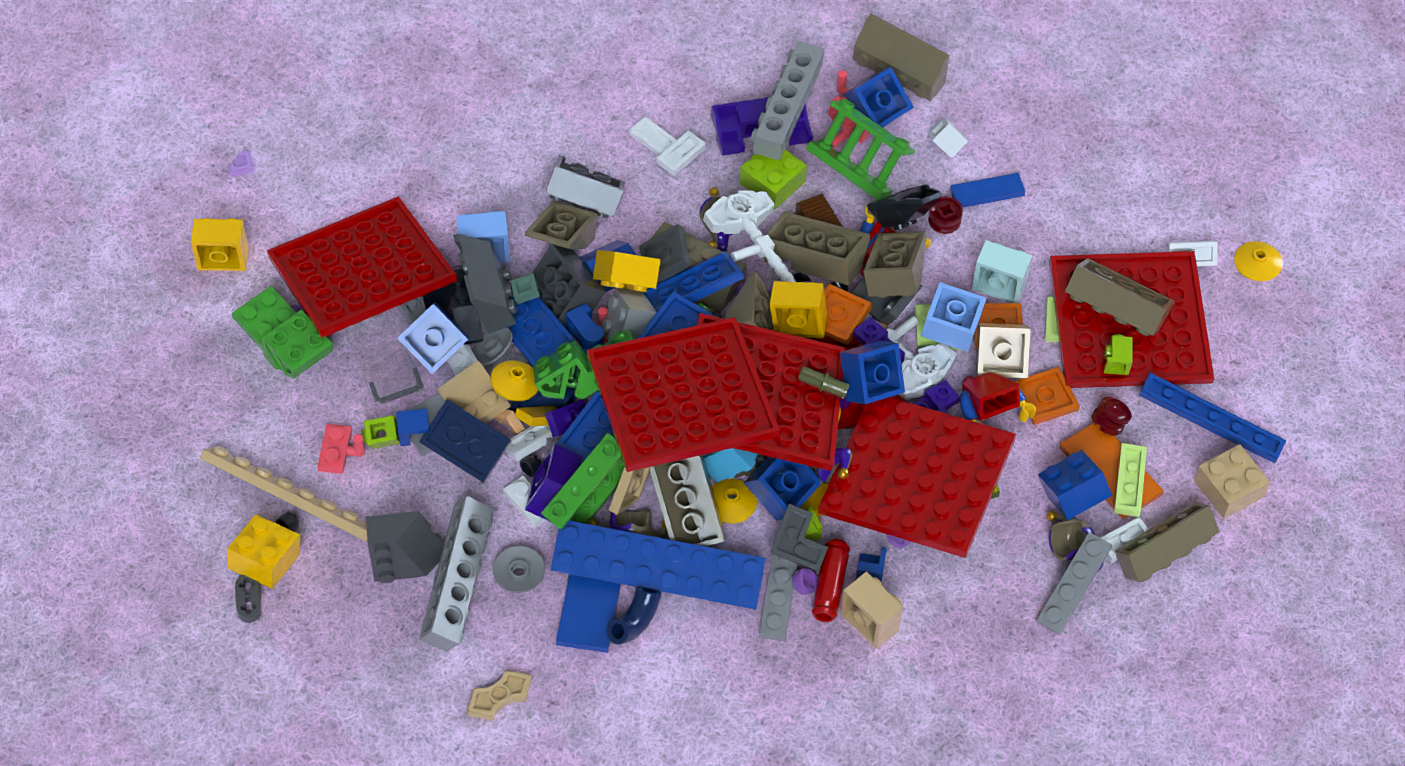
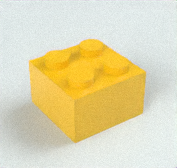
[191,218,249,271]
[593,250,661,292]
[770,281,828,338]
[227,514,300,589]

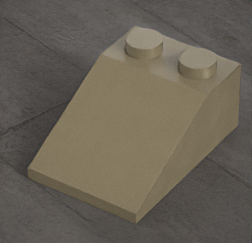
[525,201,598,249]
[864,231,926,298]
[725,272,774,331]

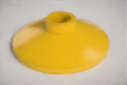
[1234,241,1283,281]
[490,360,539,401]
[712,479,757,524]

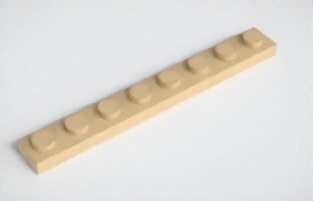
[200,446,367,542]

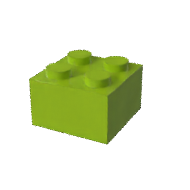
[739,150,807,210]

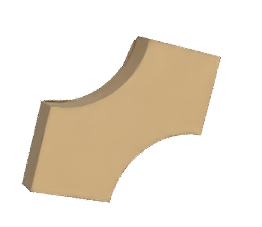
[467,670,532,721]

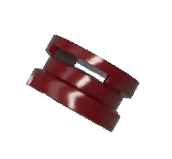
[928,196,963,234]
[1091,397,1132,436]

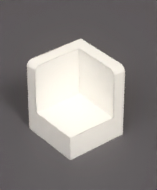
[928,117,968,157]

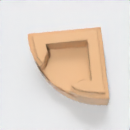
[495,410,526,434]

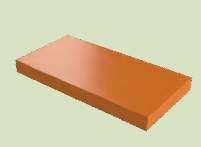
[1059,423,1164,520]

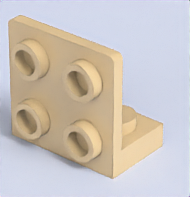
[438,361,510,424]

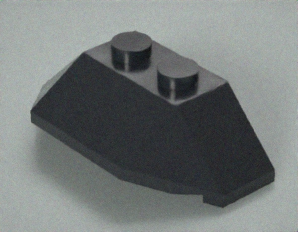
[867,184,942,231]
[422,265,483,345]

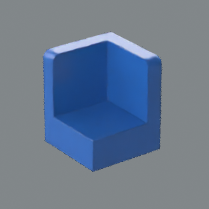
[397,408,429,446]
[856,547,887,583]

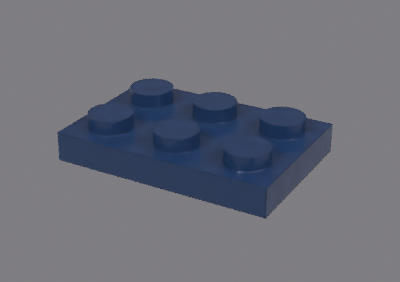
[419,400,511,483]

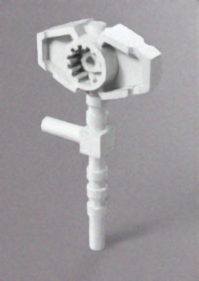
[703,191,796,282]
[863,314,957,400]

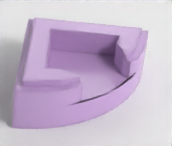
[230,149,254,177]

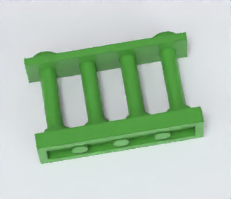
[806,99,915,200]
[541,433,625,530]

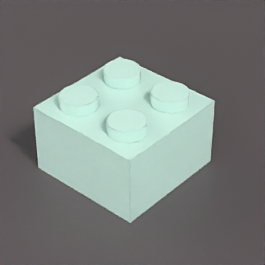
[972,240,1032,303]

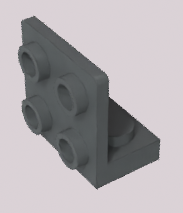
[851,276,922,326]

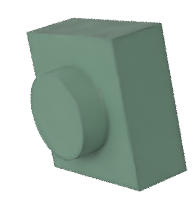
[511,273,540,304]

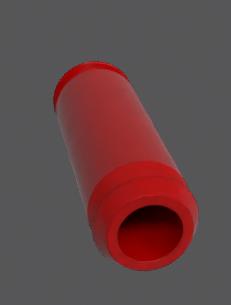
[812,539,850,622]

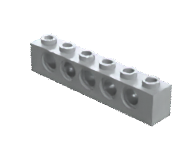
[751,41,825,161]
[419,496,493,651]

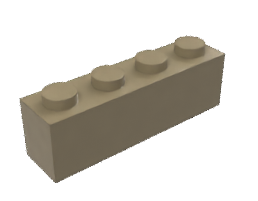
[1115,502,1220,582]

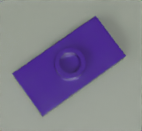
[545,399,586,437]

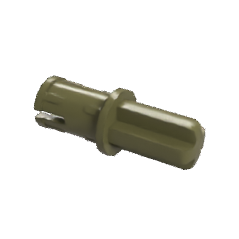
[798,367,850,399]

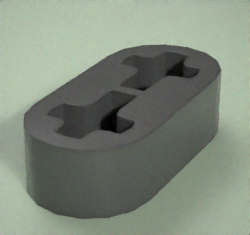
[235,575,261,623]

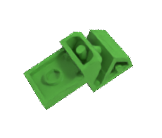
[232,286,333,379]
[534,329,634,399]

